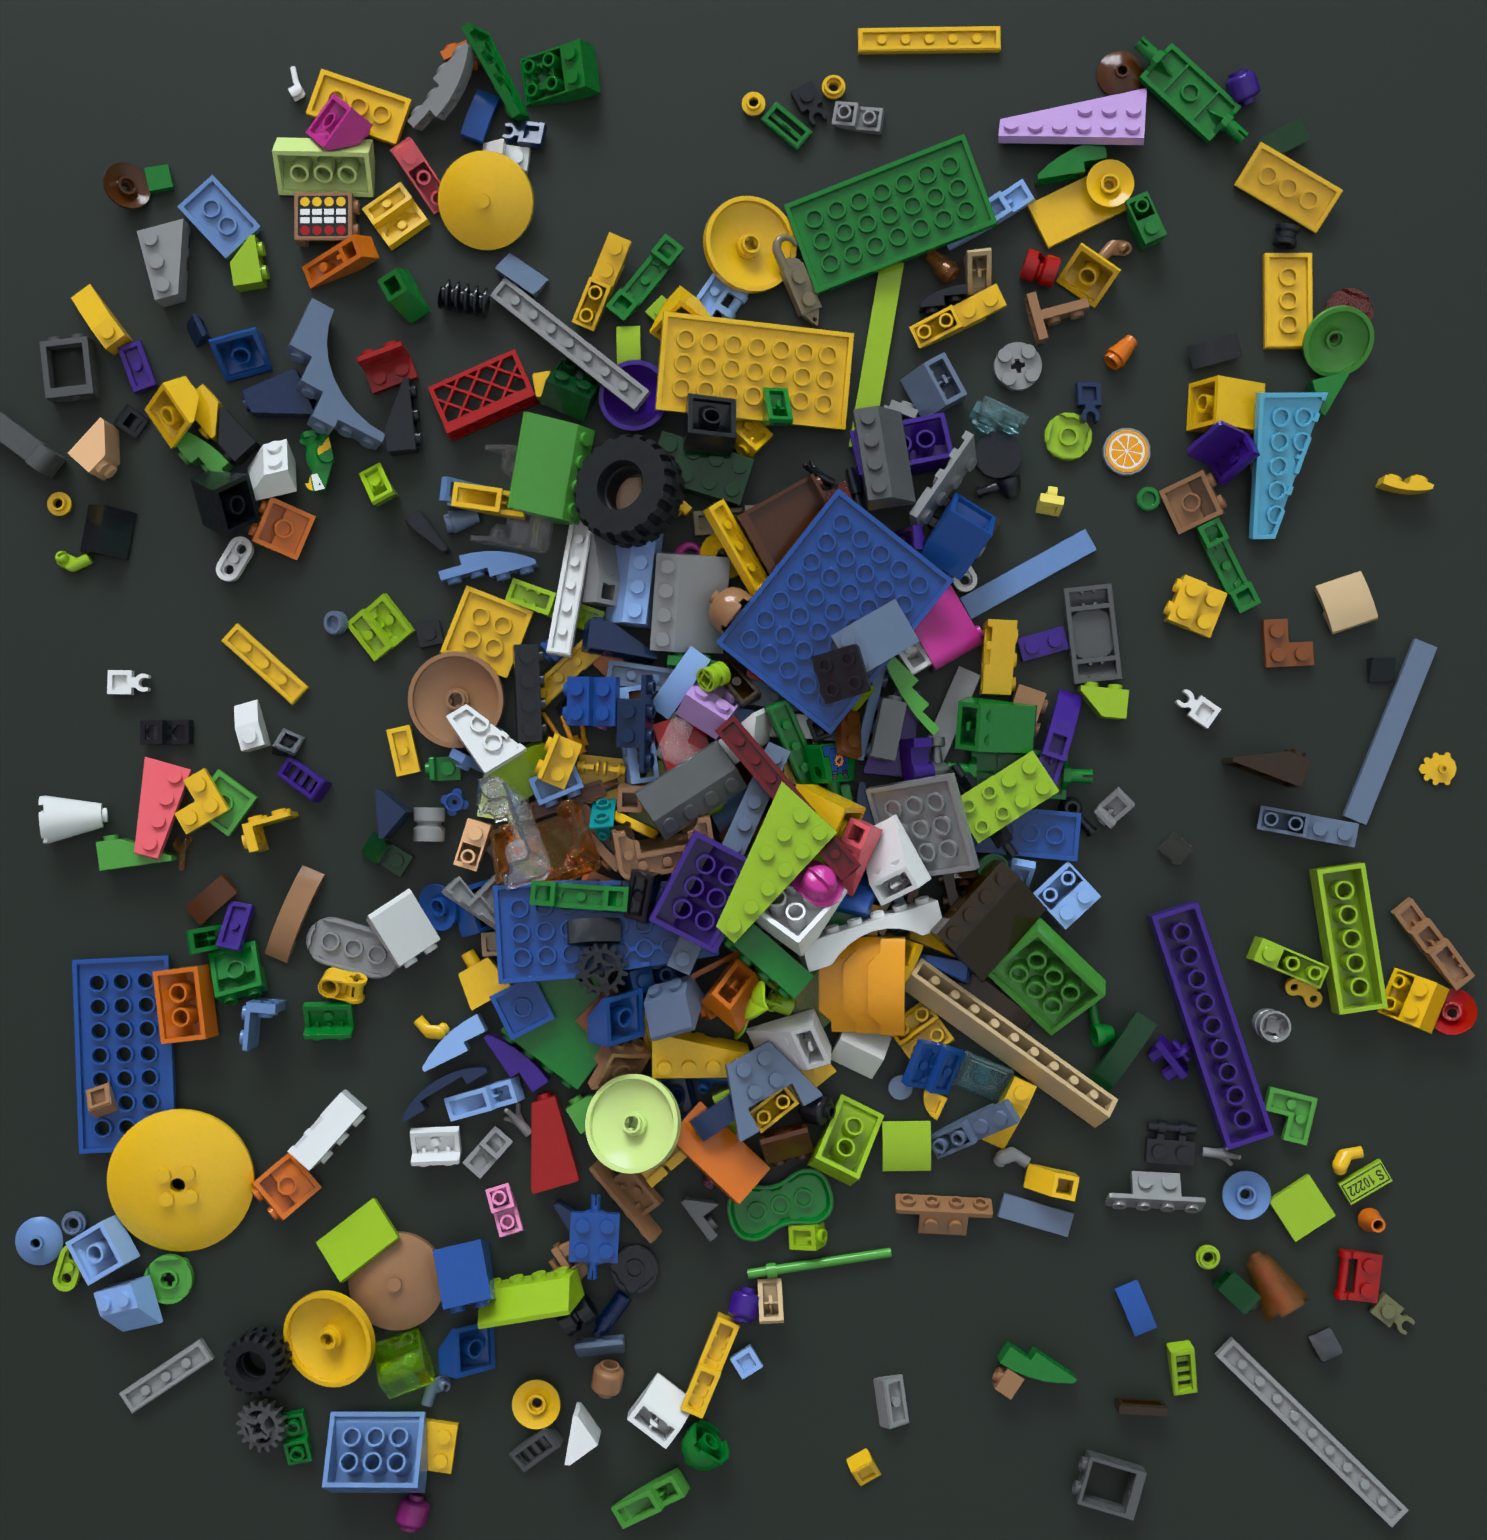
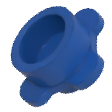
[440,788,469,816]

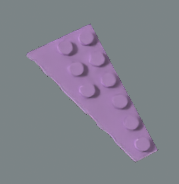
[998,88,1147,145]

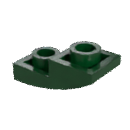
[1256,117,1311,154]

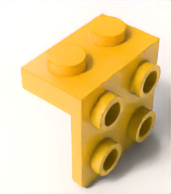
[241,808,299,853]

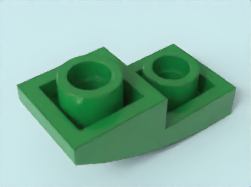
[281,1408,313,1466]

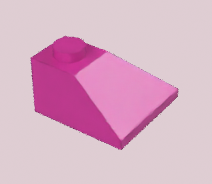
[305,93,373,150]

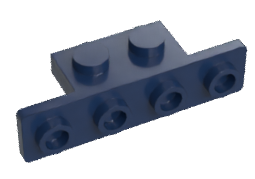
[616,675,656,773]

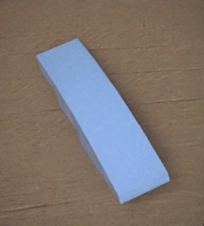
[947,179,1036,251]

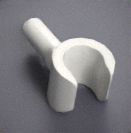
[288,66,305,102]

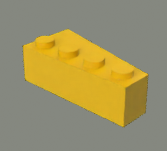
[651,1032,749,1079]

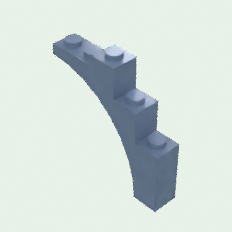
[285,298,385,450]

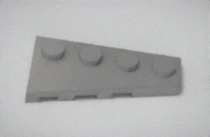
[909,430,977,526]

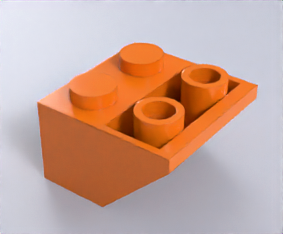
[701,958,759,1033]

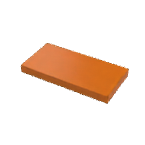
[676,1101,771,1205]

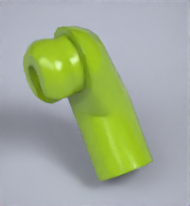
[55,551,94,572]

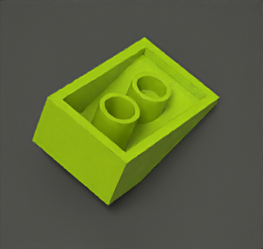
[807,1094,884,1186]

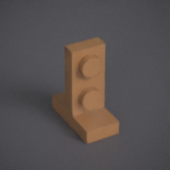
[1023,291,1090,346]

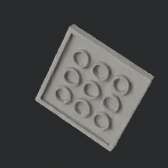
[866,773,980,876]

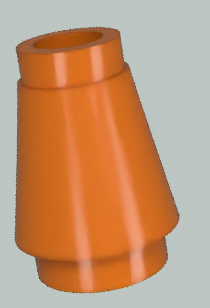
[1103,335,1138,370]
[1358,1208,1386,1233]

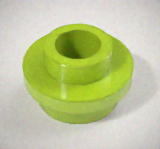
[1195,1244,1220,1269]

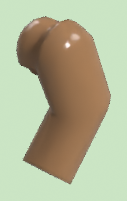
[1098,240,1132,260]

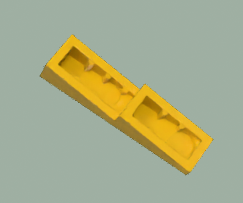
[680,1312,740,1419]

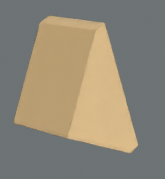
[963,248,992,295]
[757,1278,784,1324]

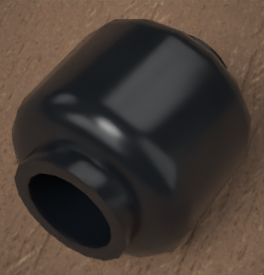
[798,1094,836,1126]

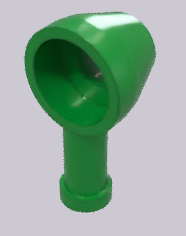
[1088,1002,1115,1048]

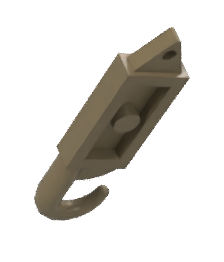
[772,234,822,327]

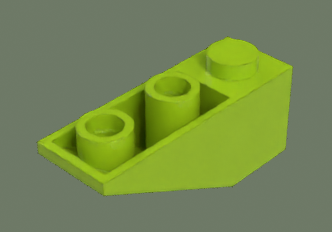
[1246,936,1330,989]

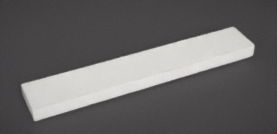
[546,520,592,658]

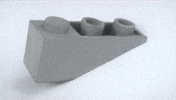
[582,533,620,607]

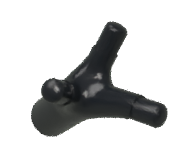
[802,460,835,488]

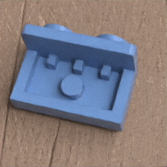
[528,766,584,809]

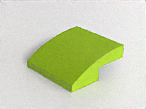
[348,593,416,662]
[882,1121,931,1172]

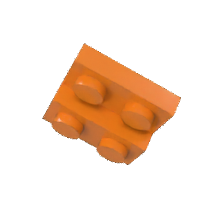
[248,497,316,560]
[251,1152,322,1221]

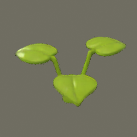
[734,935,795,1040]

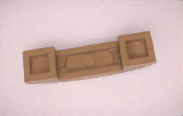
[265,865,326,963]

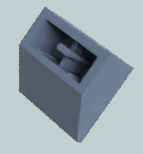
[900,352,967,417]

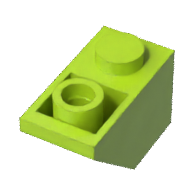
[230,234,270,292]
[1077,682,1129,720]

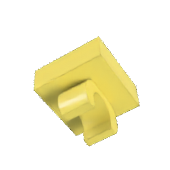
[1035,486,1065,517]

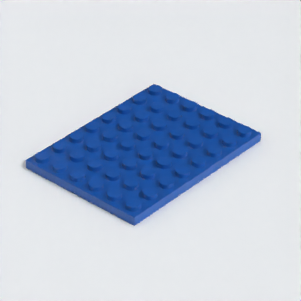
[716,489,954,735]

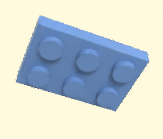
[177,174,263,261]

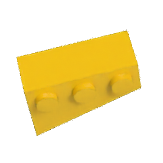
[979,619,1018,697]

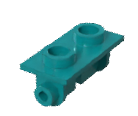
[589,799,617,841]

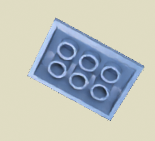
[322,1412,428,1493]

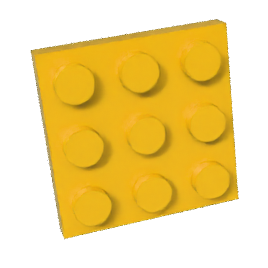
[440,585,534,679]

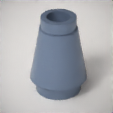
[443,510,480,534]

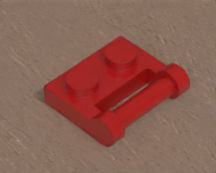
[1333,1248,1383,1303]

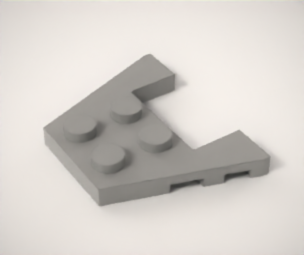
[441,834,526,929]

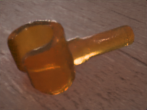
[173,835,192,870]

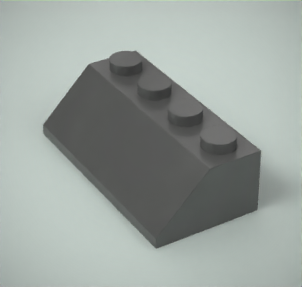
[853,406,916,511]
[635,740,747,840]

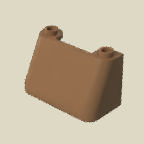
[610,814,714,880]

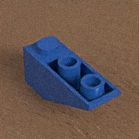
[620,964,699,993]

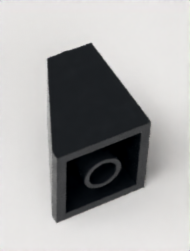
[191,471,261,537]

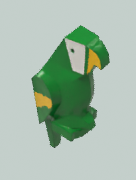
[299,430,335,493]

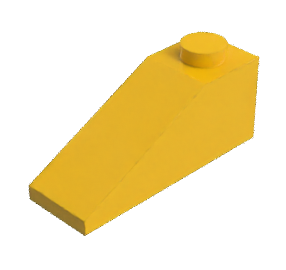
[71,284,133,356]
[982,1073,1037,1149]

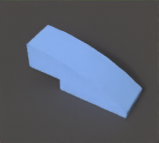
[653,646,710,720]
[422,1012,488,1072]
[444,1075,525,1122]

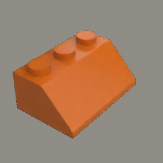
[152,964,219,1044]

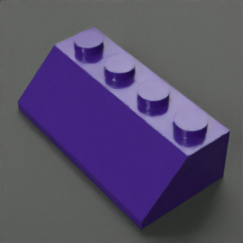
[850,412,953,485]

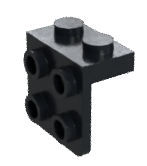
[811,644,871,705]

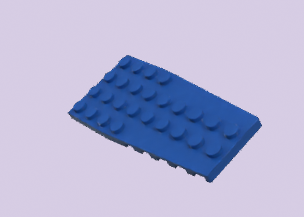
[493,880,720,984]

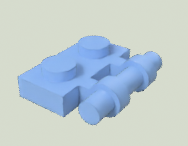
[696,273,749,319]

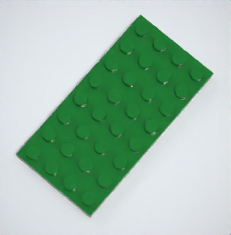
[784,134,997,296]

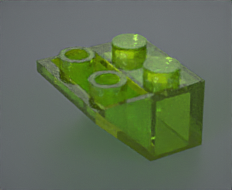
[374,1327,435,1399]

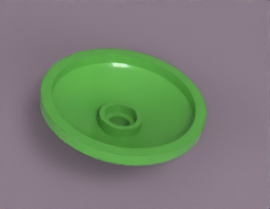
[1302,305,1374,377]

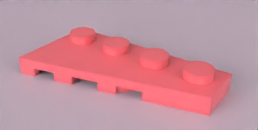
[134,757,193,861]

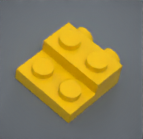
[1163,574,1228,638]

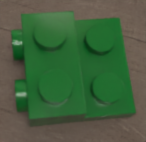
[208,940,268,1005]

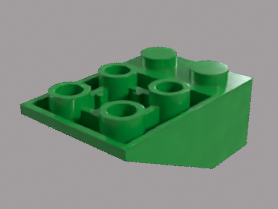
[520,39,601,107]
[955,697,1037,753]

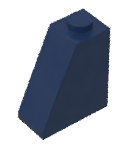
[242,368,314,419]

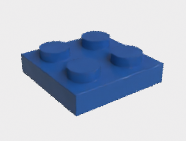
[489,981,556,1041]

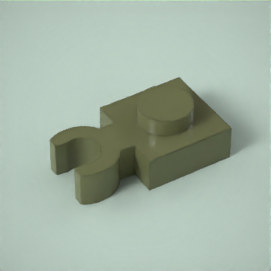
[1368,1291,1415,1335]

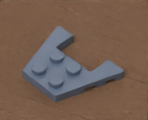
[725,1041,823,1142]

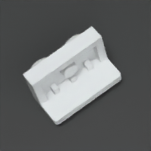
[410,1126,462,1167]

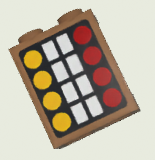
[294,192,360,247]

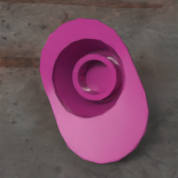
[791,860,844,908]

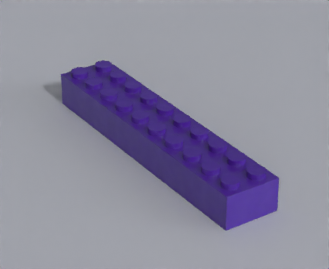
[1146,901,1274,1150]

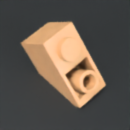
[453,818,494,872]

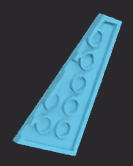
[1249,392,1328,539]

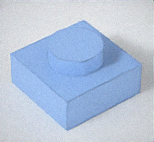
[730,1344,763,1380]

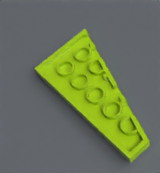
[716,782,837,943]

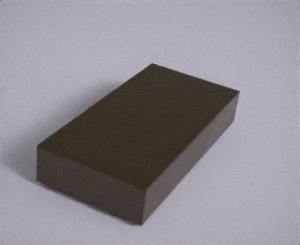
[1115,1398,1168,1417]

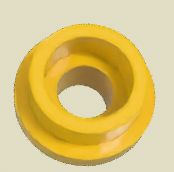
[822,75,845,100]
[742,92,765,116]
[47,492,72,516]

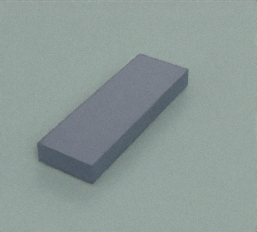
[997,1192,1074,1237]

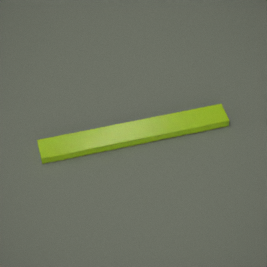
[848,263,904,448]

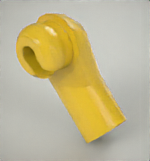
[413,1015,450,1040]
[1332,1146,1364,1175]

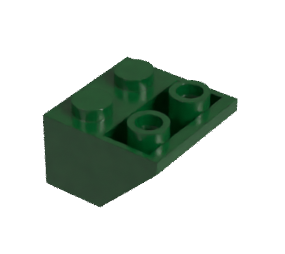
[540,357,601,422]

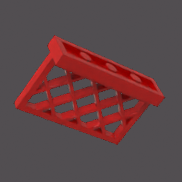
[428,349,539,442]

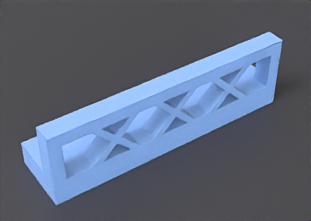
[619,685,659,784]

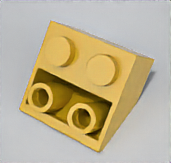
[1376,967,1450,1034]

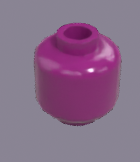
[395,1493,430,1533]

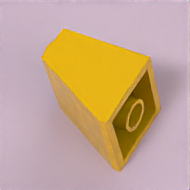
[1186,375,1265,434]
[795,784,866,841]

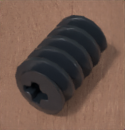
[437,279,490,318]

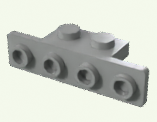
[1105,1171,1206,1213]

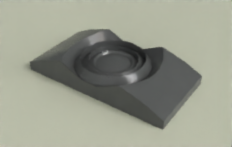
[1063,583,1122,684]

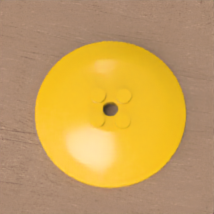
[107,1109,255,1252]

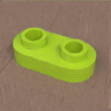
[53,1246,81,1292]

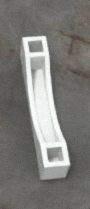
[799,895,942,972]

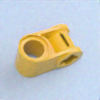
[318,967,368,1004]

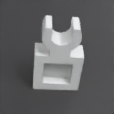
[107,670,151,695]
[1175,689,1221,729]

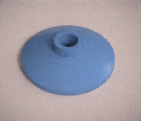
[1222,1171,1271,1220]
[15,1216,64,1265]

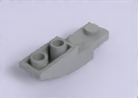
[408,42,476,131]

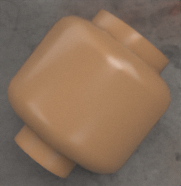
[591,1359,624,1399]

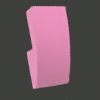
[485,1183,524,1238]

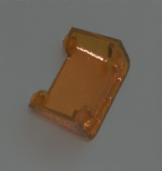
[489,799,601,885]

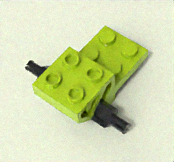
[950,750,1059,859]

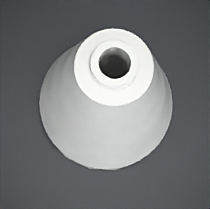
[39,795,108,844]

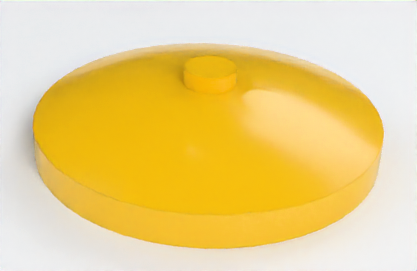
[438,151,534,250]
[703,196,797,294]
[283,1290,376,1387]

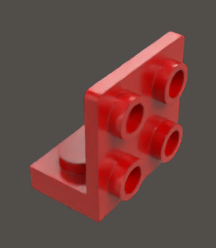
[356,340,419,395]

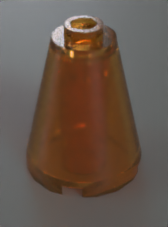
[1246,1250,1310,1323]

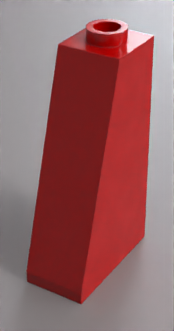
[531,1091,581,1194]

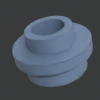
[61,1211,87,1236]

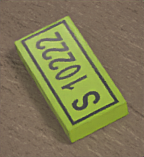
[1337,1159,1393,1205]

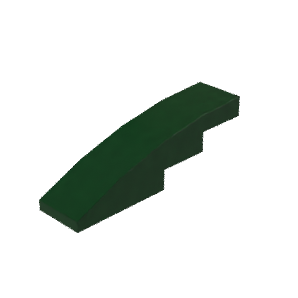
[1088,1010,1158,1092]

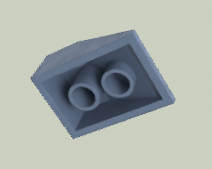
[831,599,920,672]

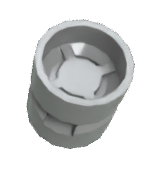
[413,807,445,842]
[1252,1008,1291,1042]

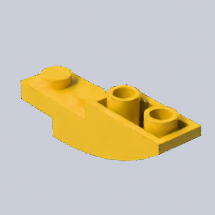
[572,232,632,332]
[909,283,1007,349]
[749,1063,836,1134]

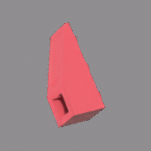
[389,137,441,215]
[841,817,883,896]

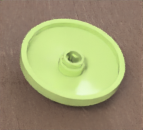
[585,1074,681,1174]

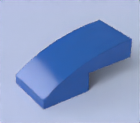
[460,89,500,145]
[1115,1280,1157,1337]

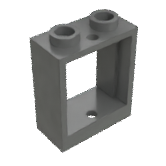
[39,334,101,403]
[868,695,907,763]
[1072,1449,1147,1521]

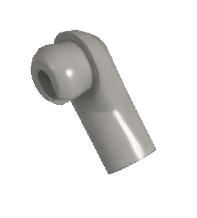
[993,1147,1031,1168]

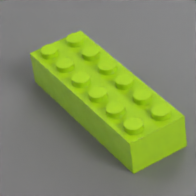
[1309,862,1388,1015]

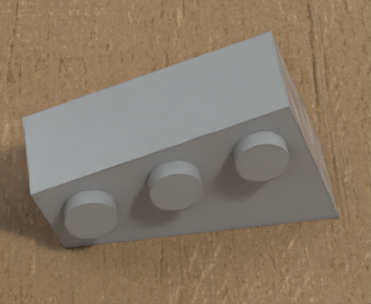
[137,219,191,307]

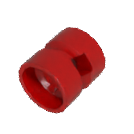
[1019,248,1061,288]

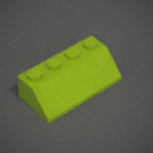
[477,1266,584,1329]

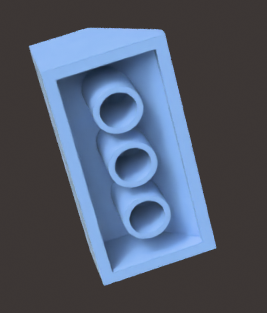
[605,534,664,629]

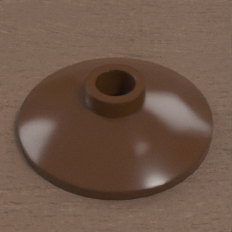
[1096,51,1144,96]
[103,162,151,209]

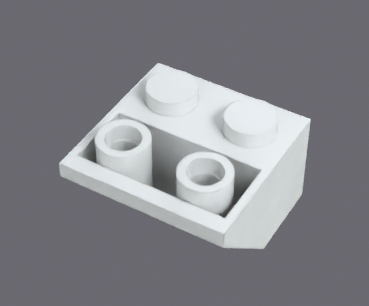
[627,1373,690,1449]

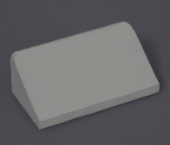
[873,1374,909,1429]

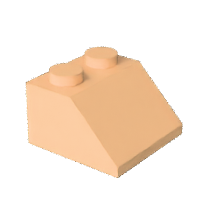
[68,417,120,481]

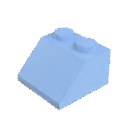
[65,1214,140,1286]
[93,1275,163,1332]

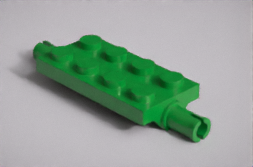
[1133,36,1249,145]
[947,750,1093,800]

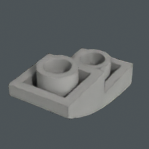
[832,101,885,135]

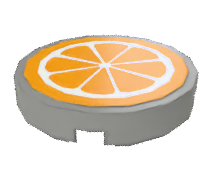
[1102,428,1150,476]

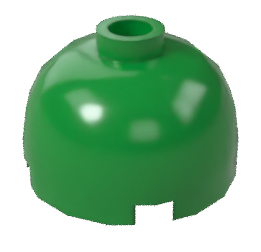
[681,1420,729,1472]

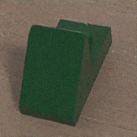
[361,832,414,877]

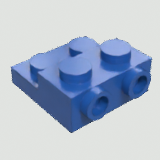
[562,677,620,726]

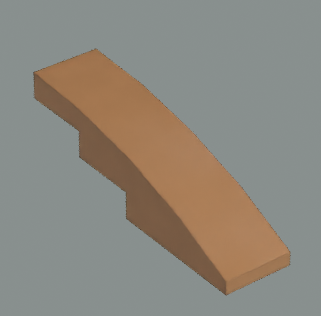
[1390,897,1475,991]

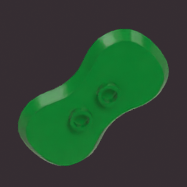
[727,1169,834,1242]

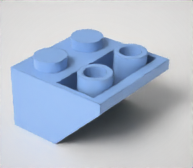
[1033,861,1101,930]

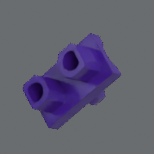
[1147,1034,1191,1081]

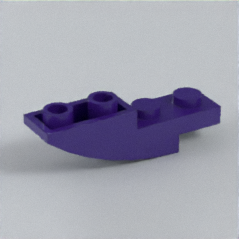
[1038,689,1083,786]

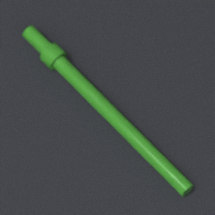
[747,1248,892,1279]

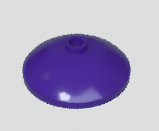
[599,360,666,432]

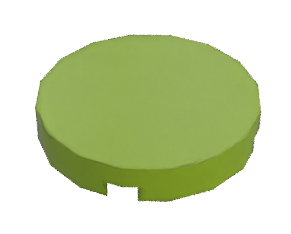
[1044,412,1092,461]

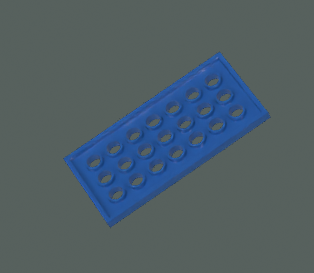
[72,955,177,1154]

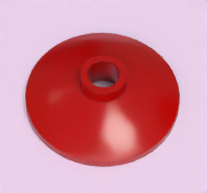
[1434,988,1478,1036]

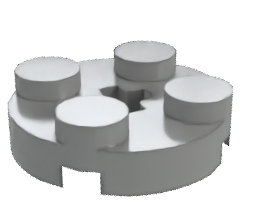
[993,342,1042,392]

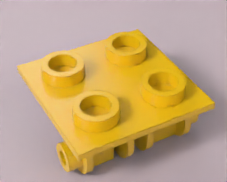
[577,754,626,806]

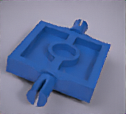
[568,1194,620,1280]

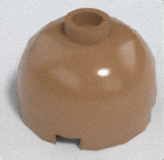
[708,587,752,634]

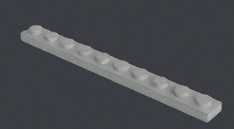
[1214,1337,1409,1527]

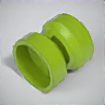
[696,661,731,692]

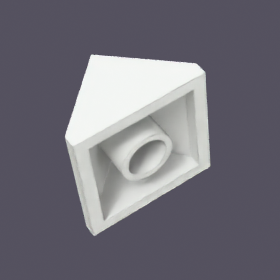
[831,1032,892,1079]
[565,1402,601,1466]

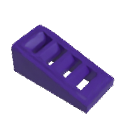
[276,757,332,803]

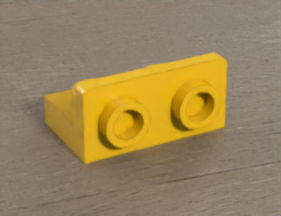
[733,419,774,458]
[534,733,583,790]

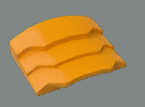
[819,936,906,1036]

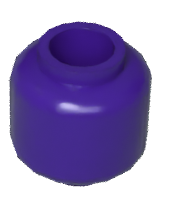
[1225,67,1261,106]
[728,1286,759,1324]

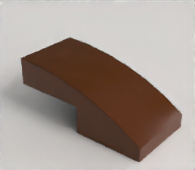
[185,874,239,926]

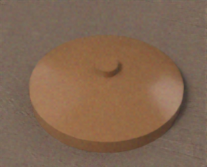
[408,651,505,748]
[348,1231,441,1331]

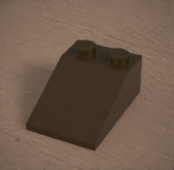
[1221,749,1311,788]

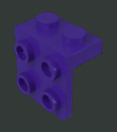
[1186,421,1260,486]

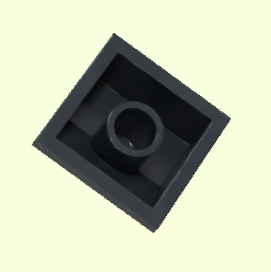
[683,393,736,456]

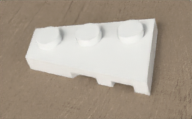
[446,704,527,777]

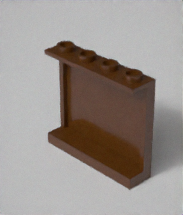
[734,473,830,576]

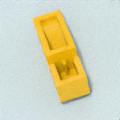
[451,482,526,520]

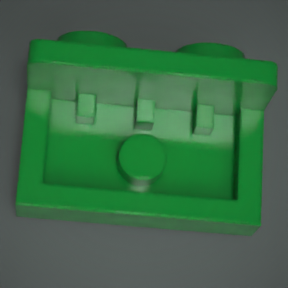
[303,1001,356,1041]

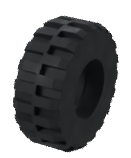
[574,434,685,548]

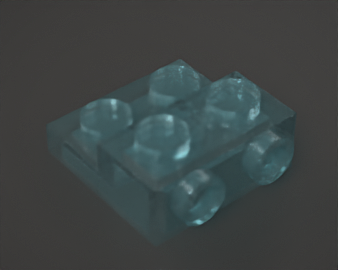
[969,395,1029,435]

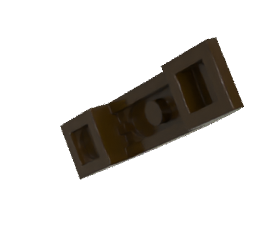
[945,959,1033,1031]

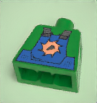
[805,742,855,795]

